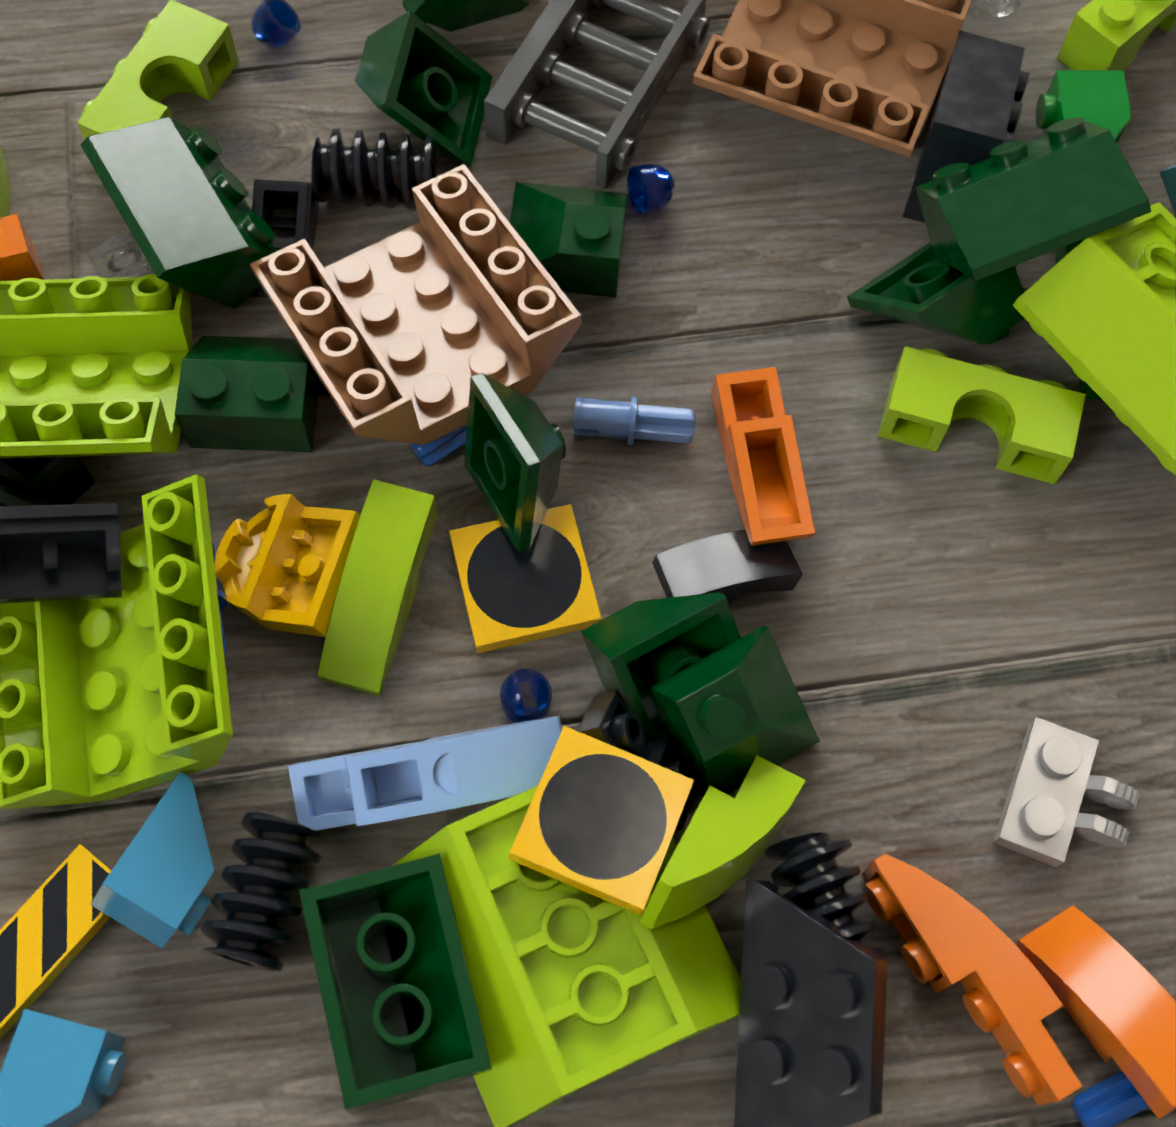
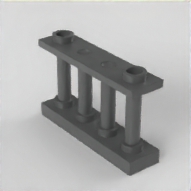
[484,0,711,189]

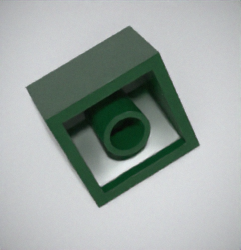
[175,336,320,452]

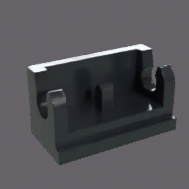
[0,503,122,604]

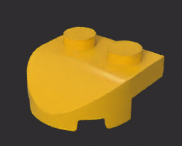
[214,494,360,637]

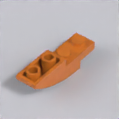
[861,854,1082,1106]

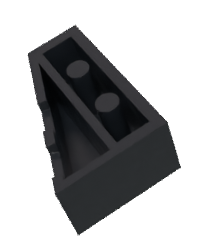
[902,30,1030,223]

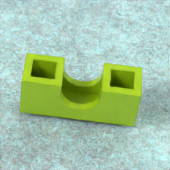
[77,0,239,140]
[1057,0,1176,70]
[877,346,1086,484]

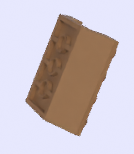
[692,0,972,157]
[250,164,582,445]

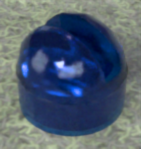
[251,0,301,48]
[627,164,675,213]
[500,669,552,723]

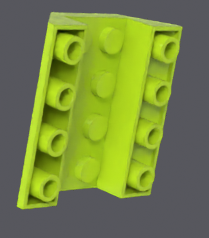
[1012,202,1176,476]
[0,274,193,459]
[0,474,233,809]
[392,785,741,1127]

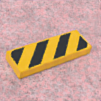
[0,844,112,1040]

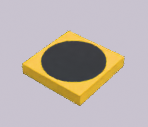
[449,504,602,654]
[508,726,694,915]

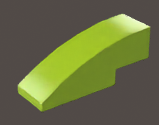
[317,479,438,697]
[639,755,806,930]

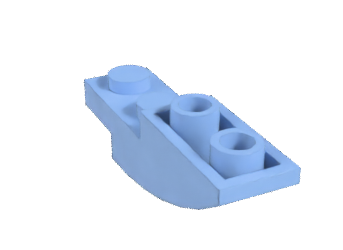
[288,716,562,831]

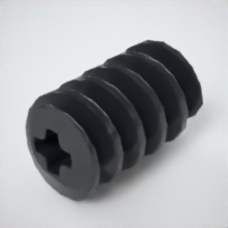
[311,128,437,211]
[201,812,322,971]
[764,832,886,957]

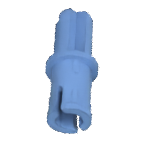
[573,397,696,446]

